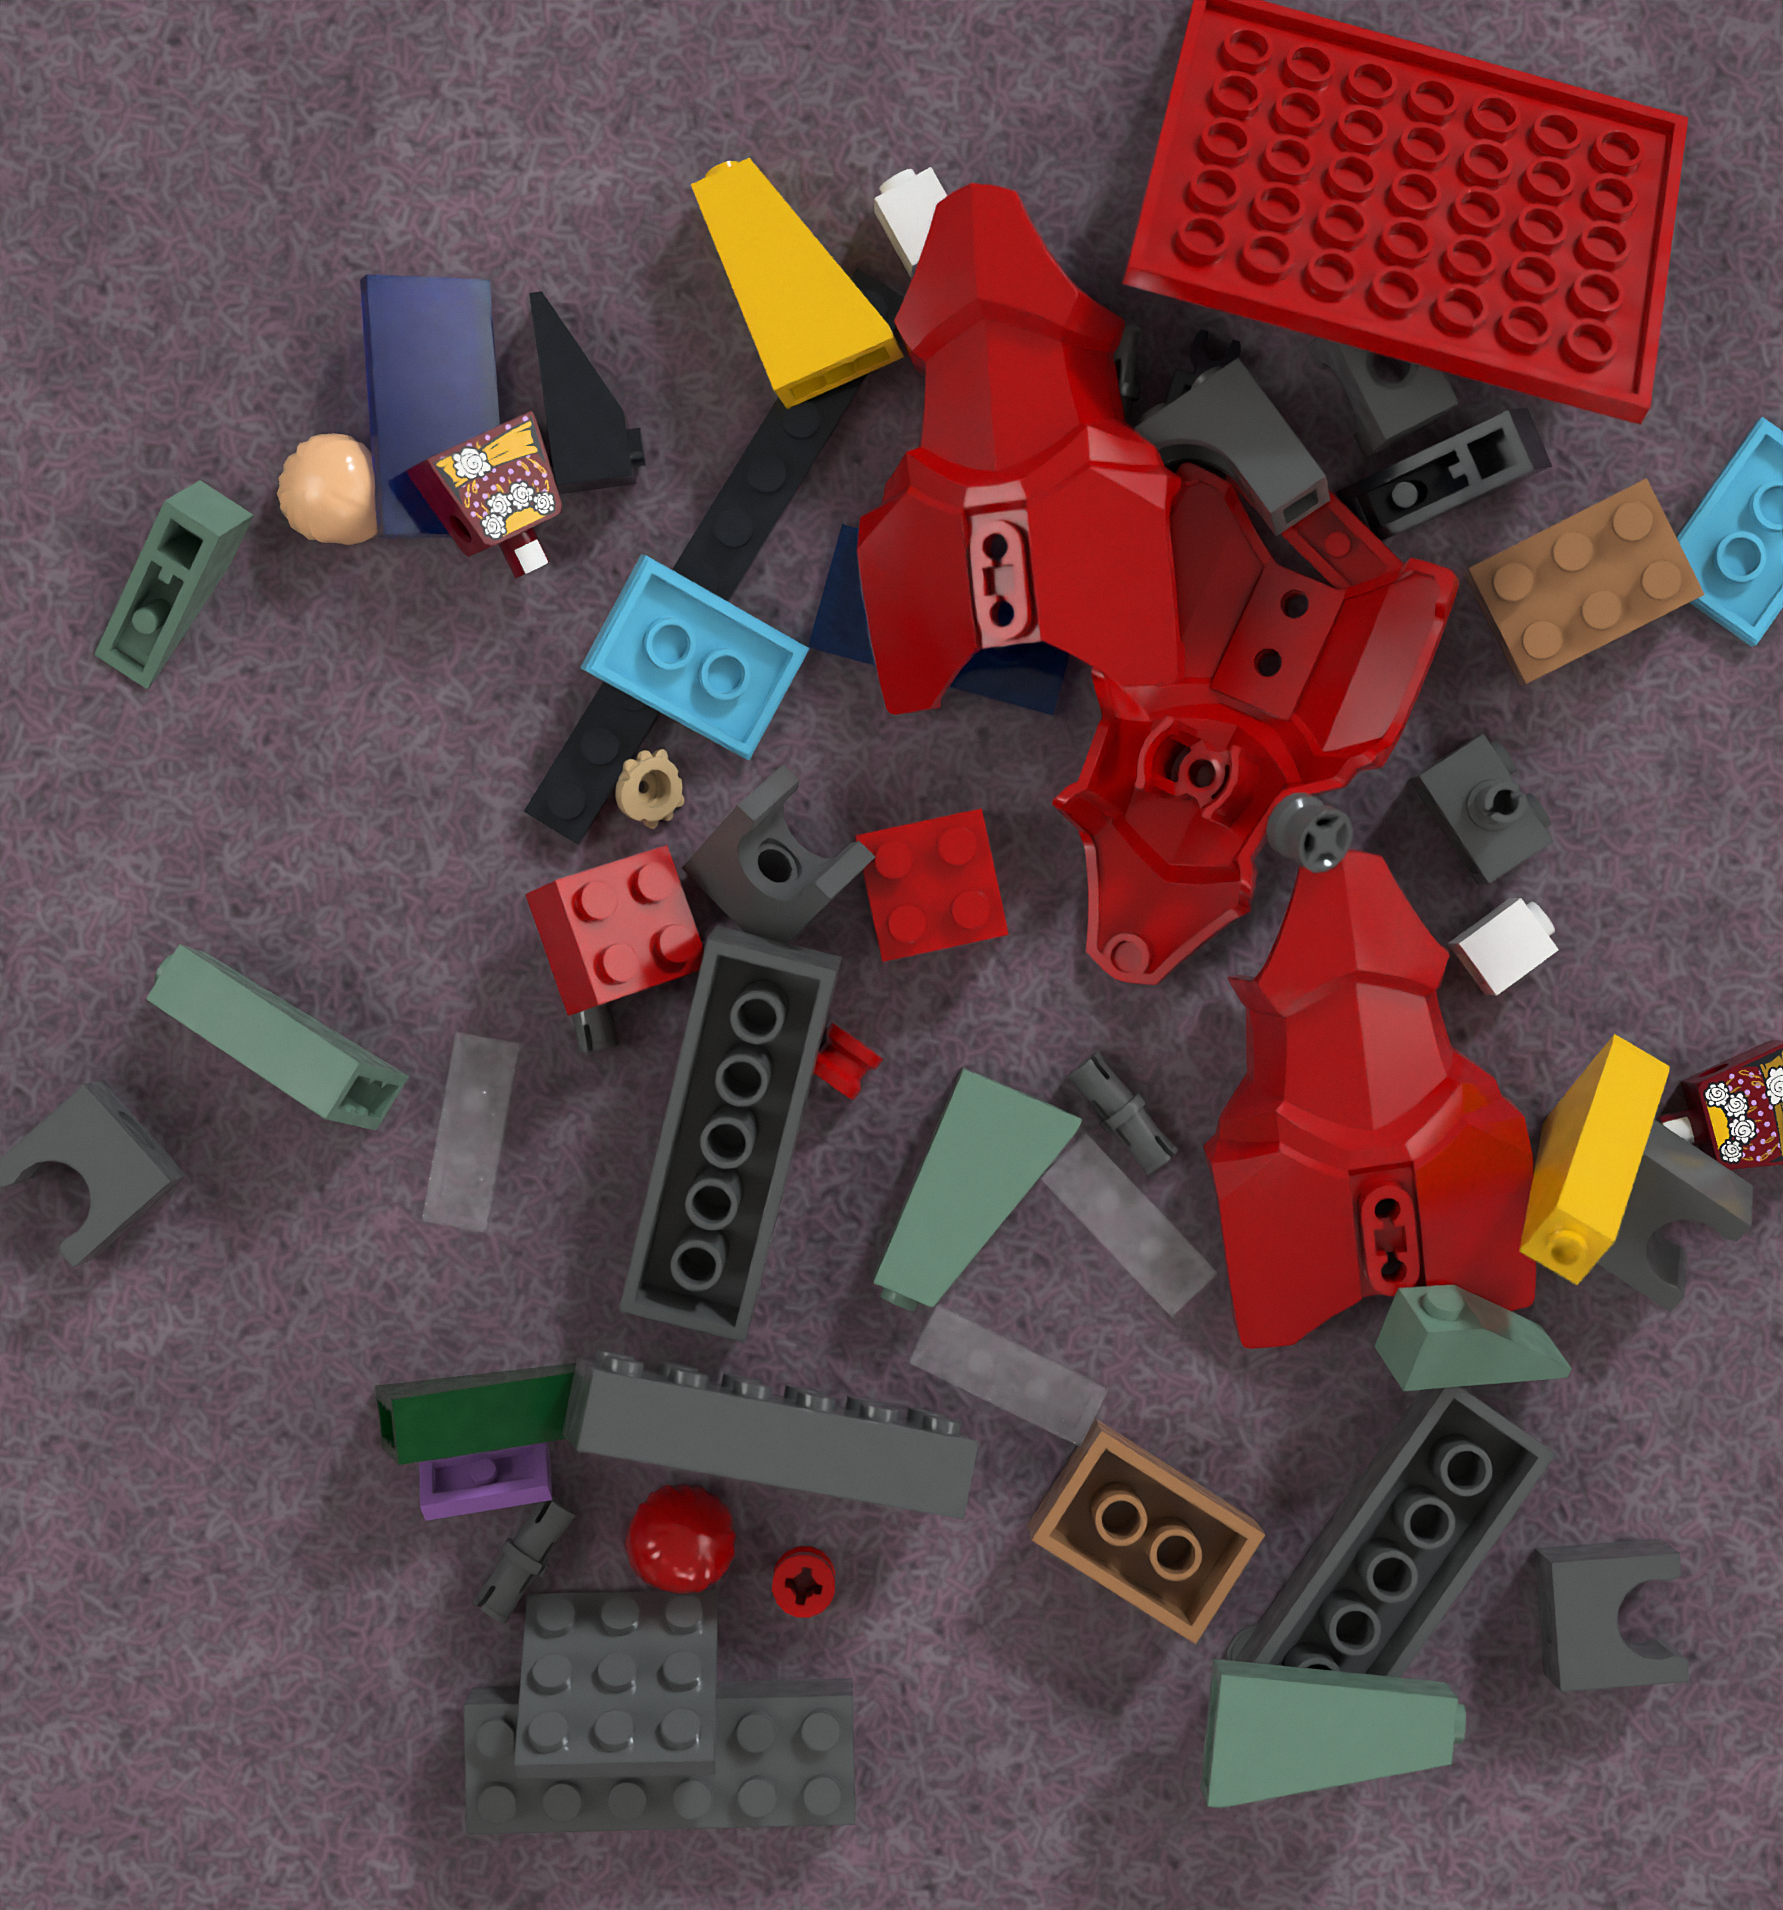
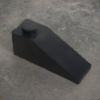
[529,291,646,494]
[1336,408,1552,541]

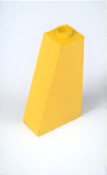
[691,158,904,409]
[1519,1034,1670,1285]

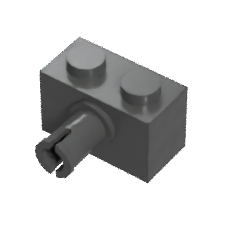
[1409,734,1554,885]

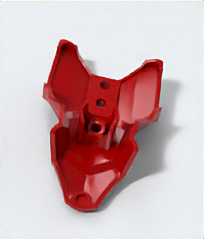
[857,183,1185,715]
[1052,463,1459,985]
[1203,849,1536,1349]

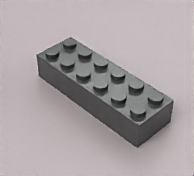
[619,925,842,1343]
[562,1349,979,1519]
[1234,1387,1556,1678]
[464,1678,856,1835]

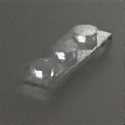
[422,1031,522,1232]
[1040,1133,1218,1317]
[908,1303,1109,1447]

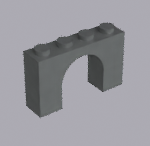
[1134,358,1330,536]

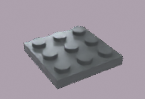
[514,1590,719,1779]

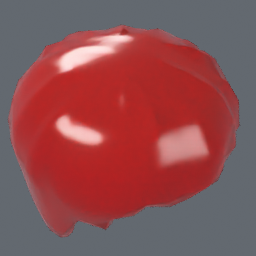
[625,1483,737,1594]

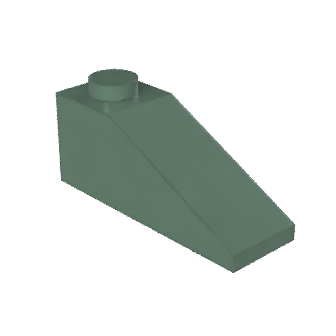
[94,480,254,690]
[1374,1285,1572,1391]

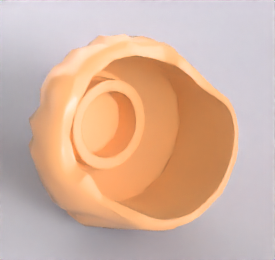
[277,433,394,545]

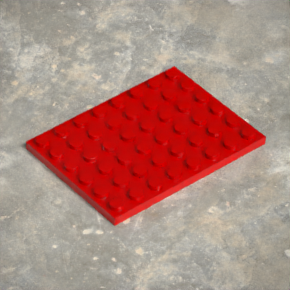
[1122,0,1688,425]

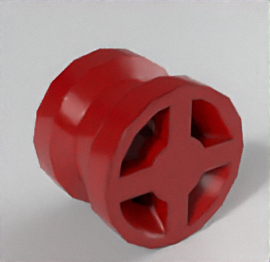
[814,1022,883,1101]
[772,1546,836,1618]

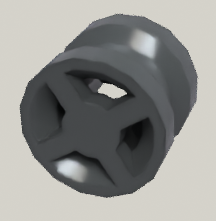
[1266,793,1353,872]

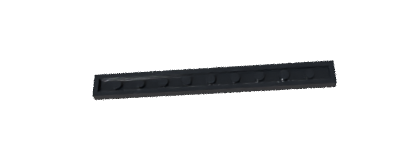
[523,268,905,845]

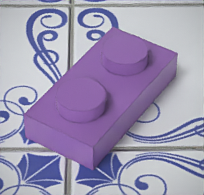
[419,1442,552,1521]

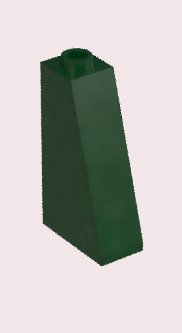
[375,1363,576,1465]

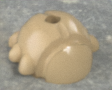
[615,749,684,829]

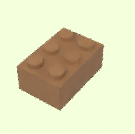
[1463,478,1705,686]
[1027,1418,1265,1644]

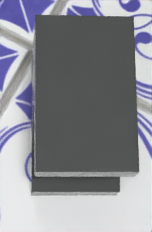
[1308,336,1459,459]
[682,764,875,944]
[0,1081,187,1268]
[1597,1119,1754,1312]
[1535,1539,1689,1692]

